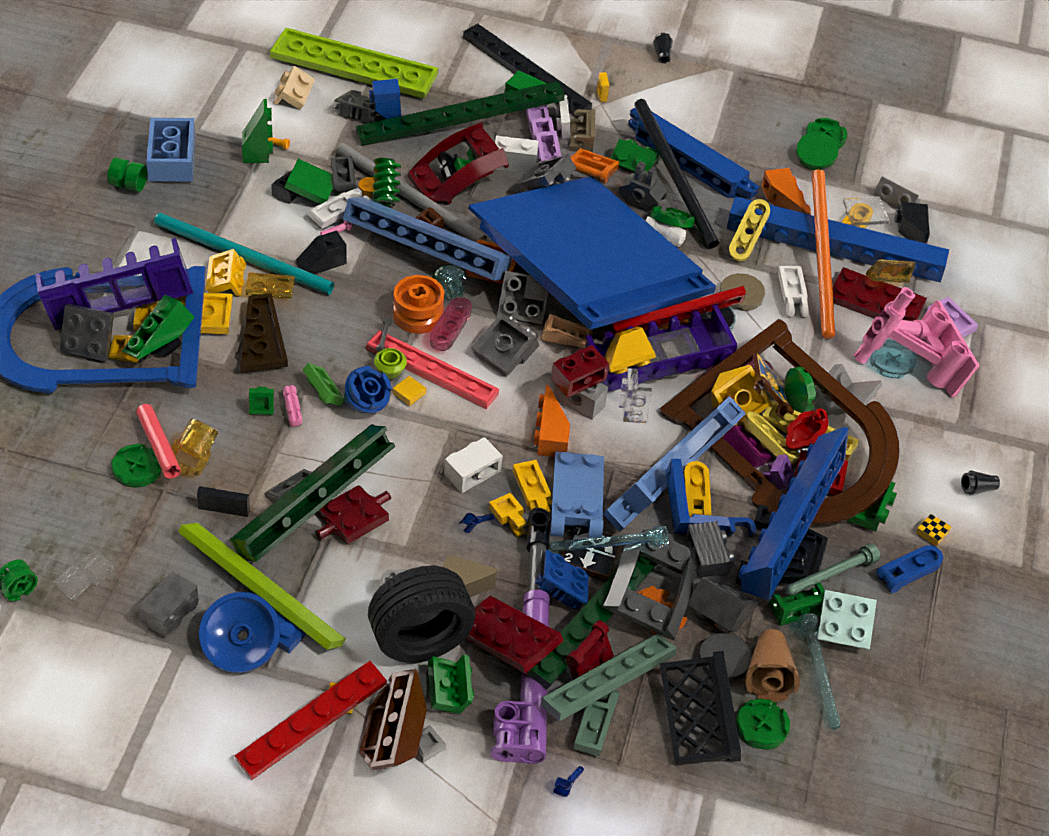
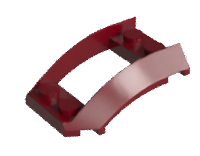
[408,121,509,204]

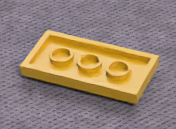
[133,293,233,334]

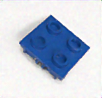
[535,550,589,609]

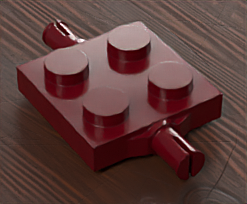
[315,485,391,544]

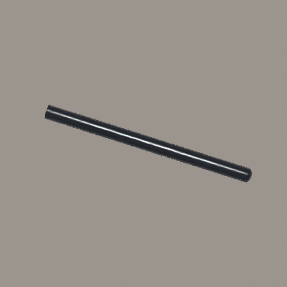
[634,99,720,249]

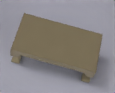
[570,109,596,152]

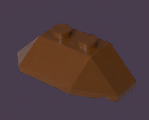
[359,669,427,770]

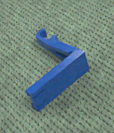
[665,459,756,537]

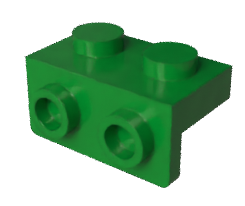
[610,139,660,173]
[848,482,897,532]
[428,654,474,714]

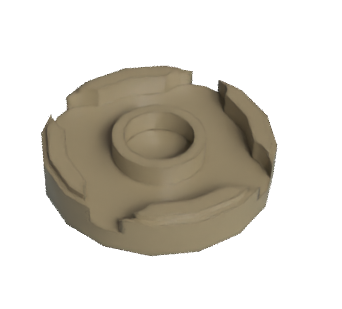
[720,273,765,311]

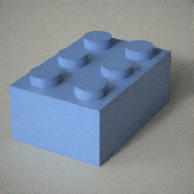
[146,118,196,182]

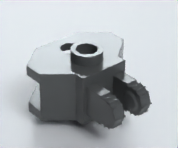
[618,161,667,212]

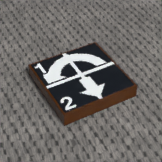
[562,525,624,582]

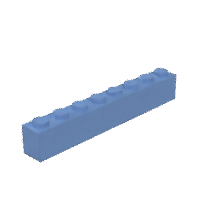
[343,197,512,281]

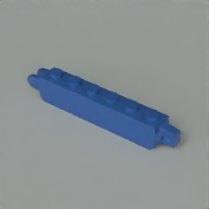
[628,108,759,199]

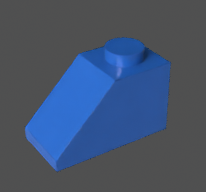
[369,79,401,119]

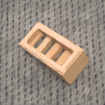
[541,314,593,348]

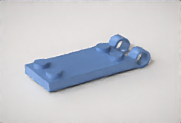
[550,452,604,541]

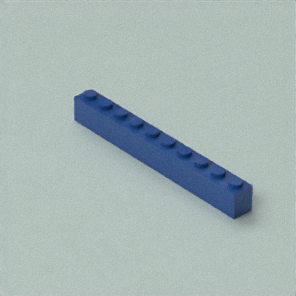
[726,196,950,283]

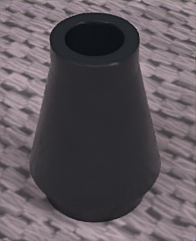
[653,33,673,63]
[961,470,1000,495]

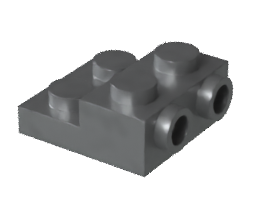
[515,154,576,192]
[471,313,539,376]

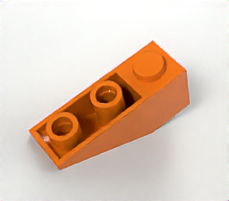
[761,168,811,215]
[534,385,570,457]

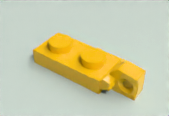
[512,460,552,513]

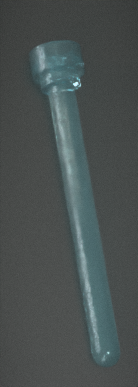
[549,526,669,552]
[797,613,841,730]

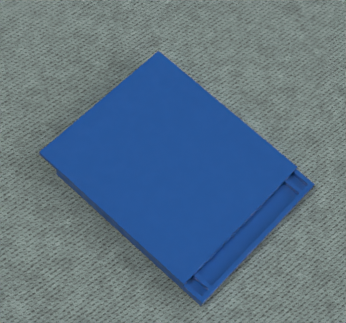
[468,176,716,330]

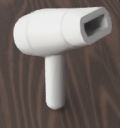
[645,216,686,247]

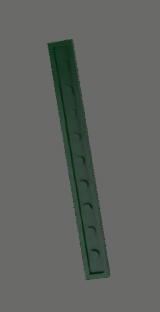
[356,81,564,146]

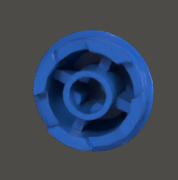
[344,366,392,413]

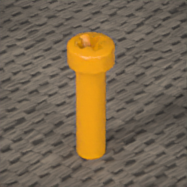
[268,137,290,150]

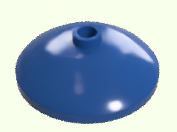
[199,592,281,673]

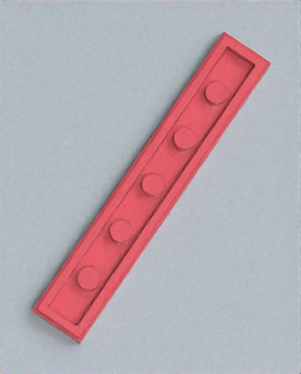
[366,330,499,409]

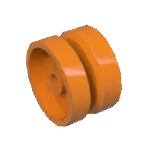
[393,275,445,334]

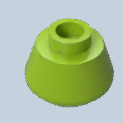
[374,348,407,379]

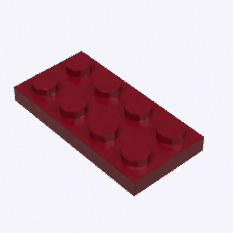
[832,267,927,321]
[465,595,563,674]

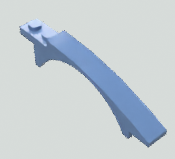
[603,396,746,532]

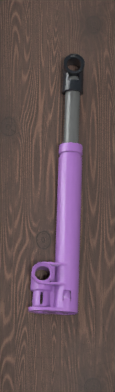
[491,508,551,764]

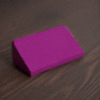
[723,425,774,469]

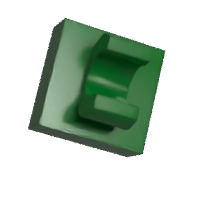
[249,386,274,415]

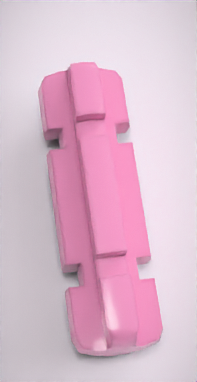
[283,385,302,427]

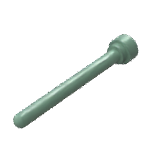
[785,543,880,595]

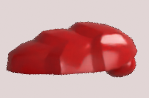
[786,408,829,451]

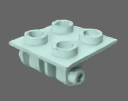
[817,590,877,650]

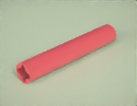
[136,404,181,479]

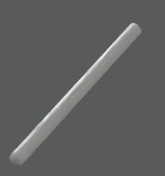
[336,143,487,242]

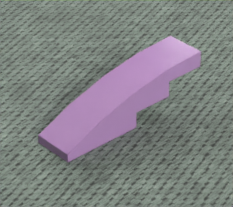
[525,105,561,162]

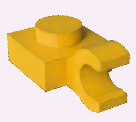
[489,492,527,537]

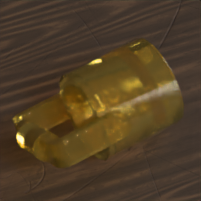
[171,419,218,476]

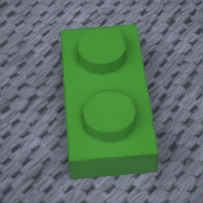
[302,363,345,406]

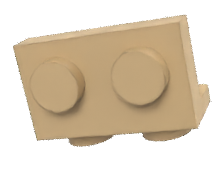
[273,66,315,110]

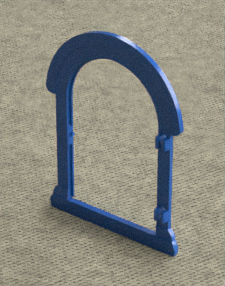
[0,266,206,393]

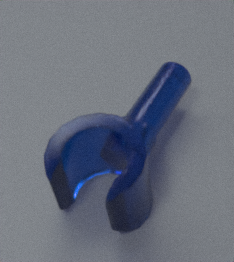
[459,513,494,533]
[553,766,584,797]

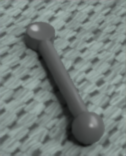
[376,317,392,352]

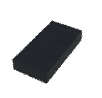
[197,486,250,517]

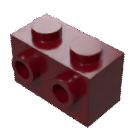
[551,345,609,398]

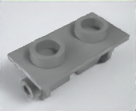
[873,176,920,209]

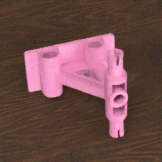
[854,287,979,397]

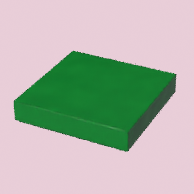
[284,158,334,204]

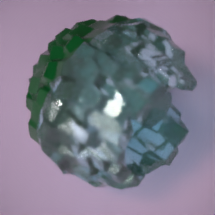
[432,264,466,301]

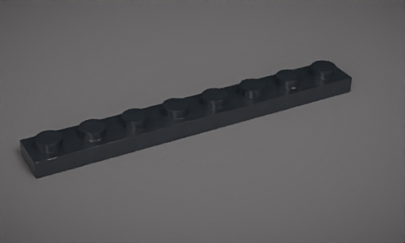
[463,23,592,118]

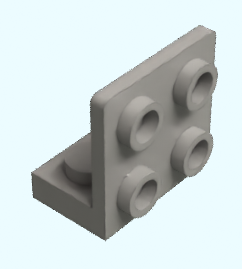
[815,364,883,415]

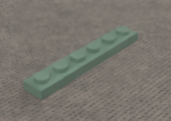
[541,633,677,722]

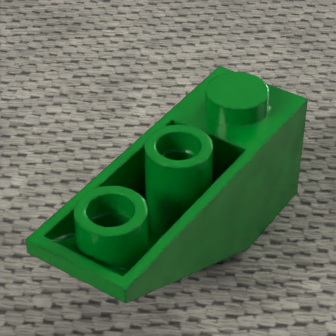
[242,99,273,163]
[122,295,195,360]

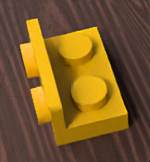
[206,249,246,296]

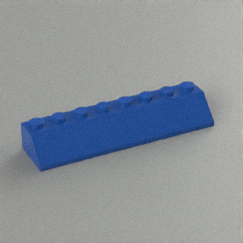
[738,427,849,601]

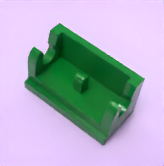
[768,582,825,626]

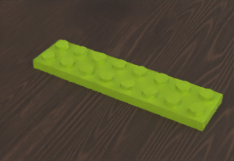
[270,27,439,99]

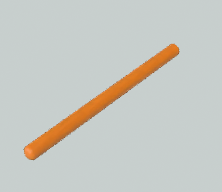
[812,170,835,339]

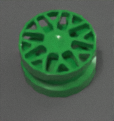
[0,559,38,601]

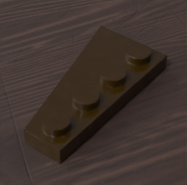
[240,293,288,373]

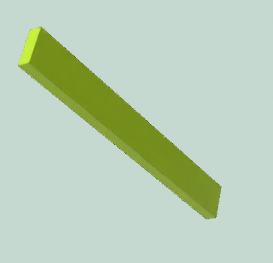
[178,523,346,650]

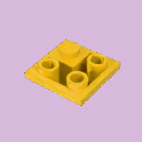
[604,326,656,374]

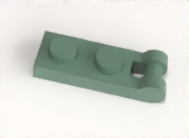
[574,690,620,756]

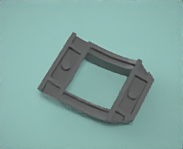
[602,529,695,640]

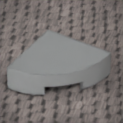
[418,725,446,763]

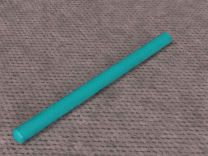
[154,213,334,295]

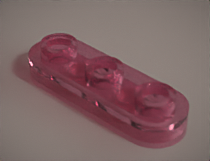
[430,298,472,351]

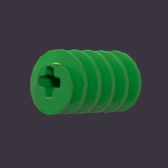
[372,158,401,206]

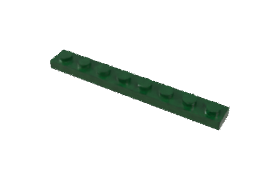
[526,555,658,690]

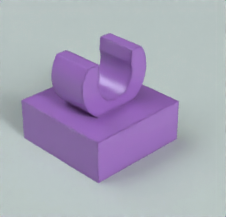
[763,455,795,489]

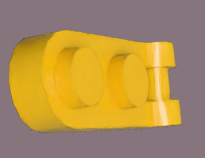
[683,461,711,517]

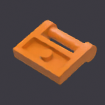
[570,148,619,184]

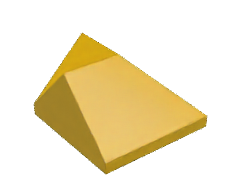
[711,365,772,426]

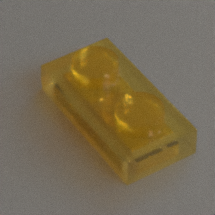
[246,272,295,299]

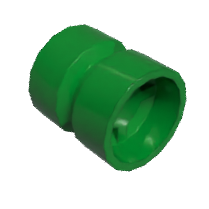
[107,157,148,192]

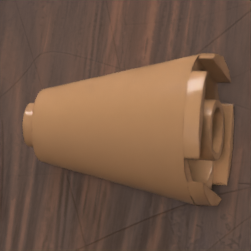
[745,629,800,702]

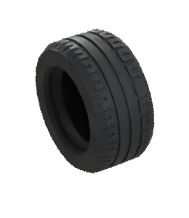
[367,565,476,663]

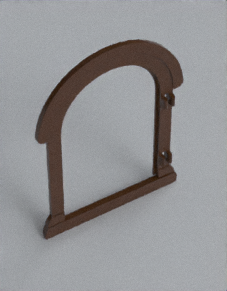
[660,319,899,525]

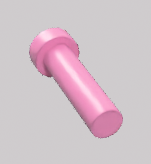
[320,220,352,235]

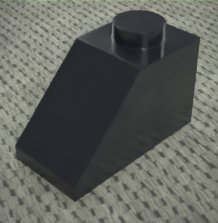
[894,202,930,244]
[296,230,347,274]

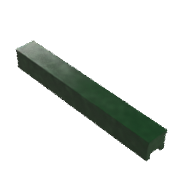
[230,424,396,562]

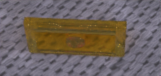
[866,259,916,283]

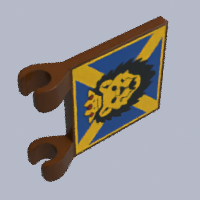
[752,352,794,420]

